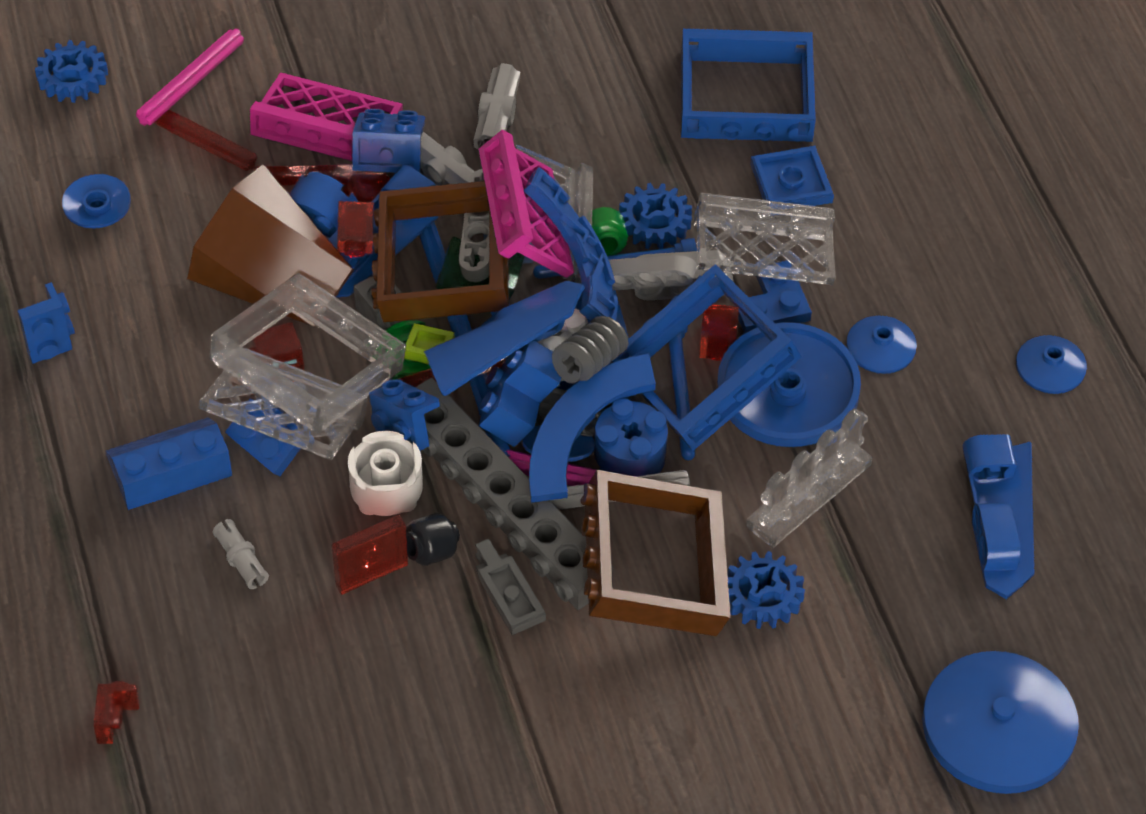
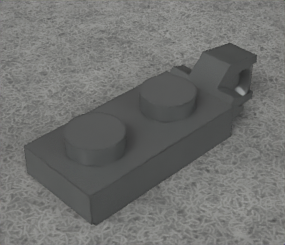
[475,539,546,635]

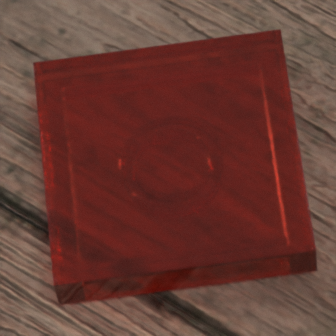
[332,514,408,595]

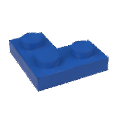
[734,260,812,334]

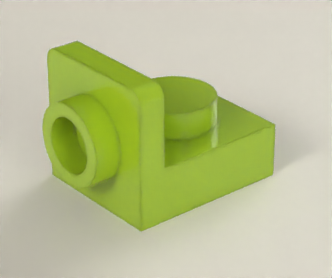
[403,323,455,364]

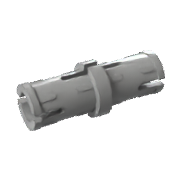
[213,519,269,589]

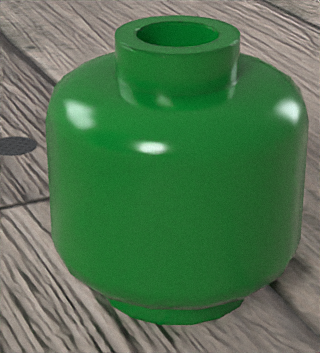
[585,207,628,256]

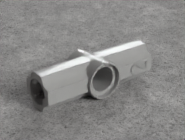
[473,63,520,150]
[421,132,475,186]

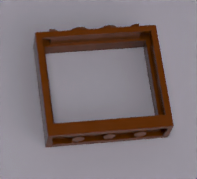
[371,181,509,323]
[580,470,731,636]

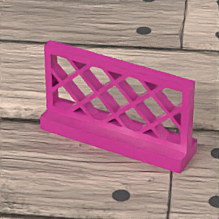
[250,72,403,161]
[479,129,574,278]

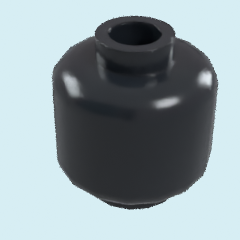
[402,513,460,566]

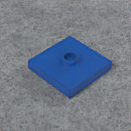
[750,146,834,214]

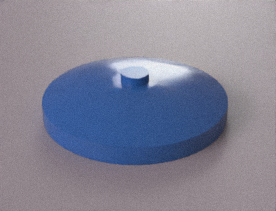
[717,322,861,447]
[922,651,1079,794]

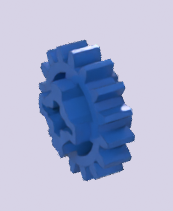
[35,40,108,103]
[619,183,692,249]
[728,551,805,629]

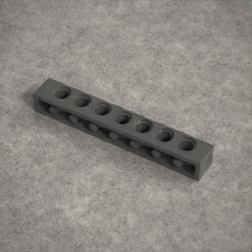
[415,378,614,610]

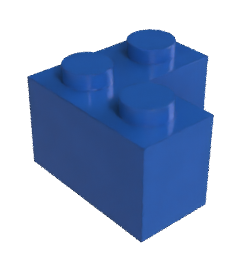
[479,340,561,447]

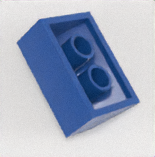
[105,417,232,510]

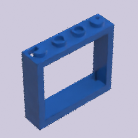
[681,29,816,142]
[612,264,802,451]

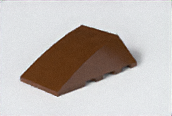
[187,164,354,327]

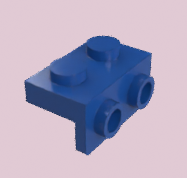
[17,282,75,364]
[369,379,440,451]
[225,398,314,476]

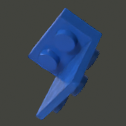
[352,109,425,173]

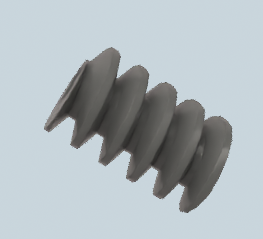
[552,316,629,383]

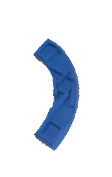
[524,167,618,321]
[529,353,656,503]

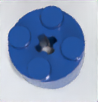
[289,172,360,239]
[594,398,668,477]

